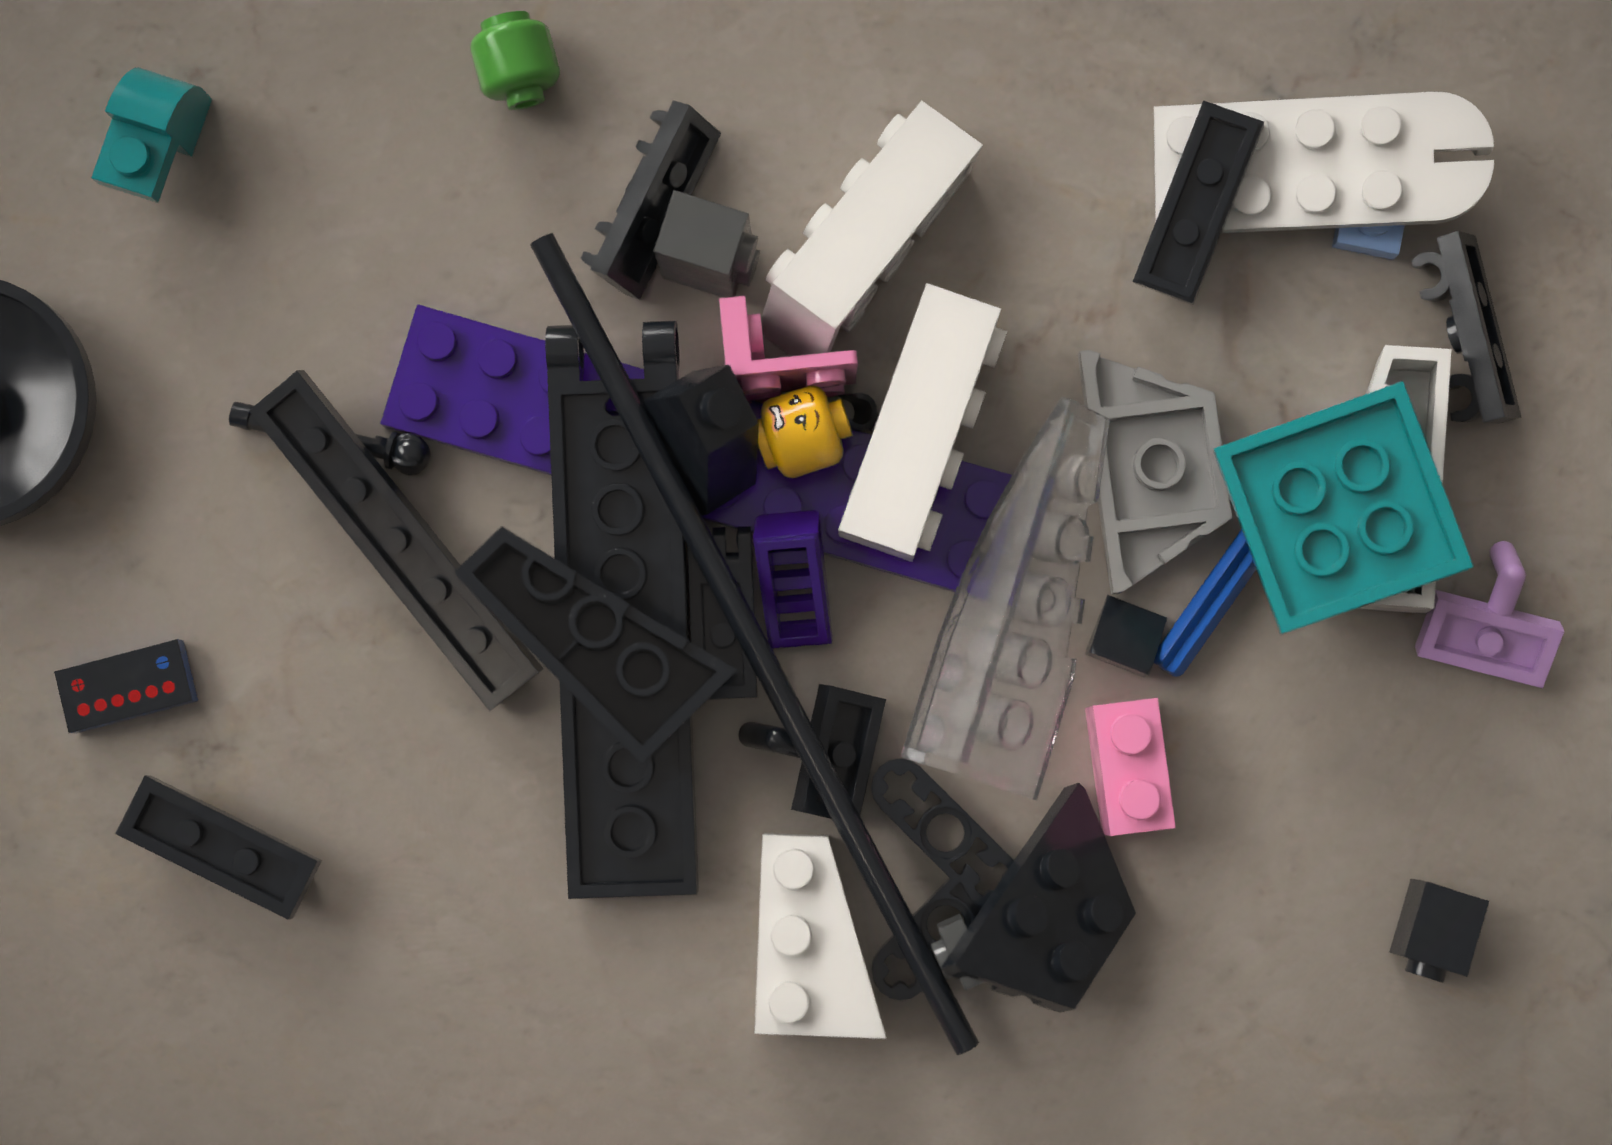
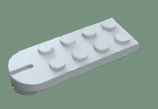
[1154,92,1494,233]

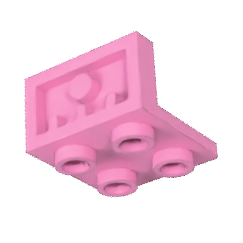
[719,296,858,404]

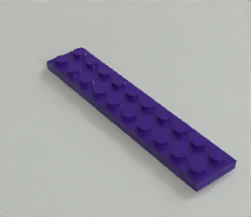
[380,304,1023,601]

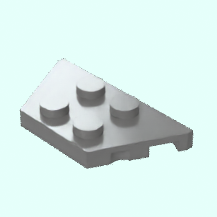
[1078,350,1232,595]

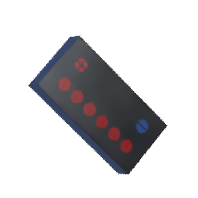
[54,639,198,734]

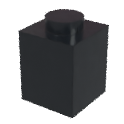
[1389,879,1489,983]

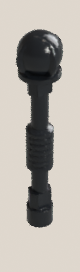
[229,401,431,475]

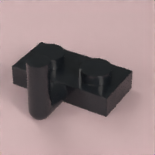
[738,684,886,819]

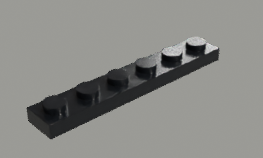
[249,370,544,711]

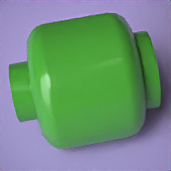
[470,11,560,110]

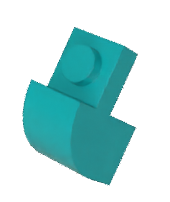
[91,67,212,203]

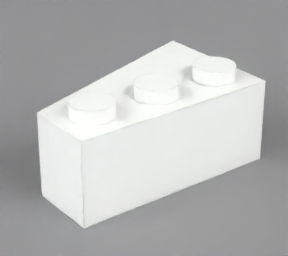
[755,833,887,1039]

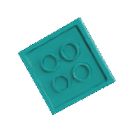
[1213,381,1474,635]

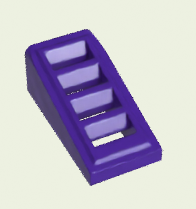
[753,510,833,649]

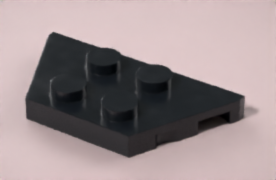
[940,783,1136,1013]

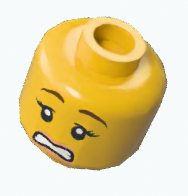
[757,386,853,478]

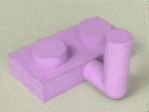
[1415,541,1564,688]

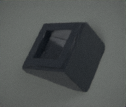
[1085,595,1167,677]

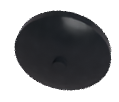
[0,280,96,526]

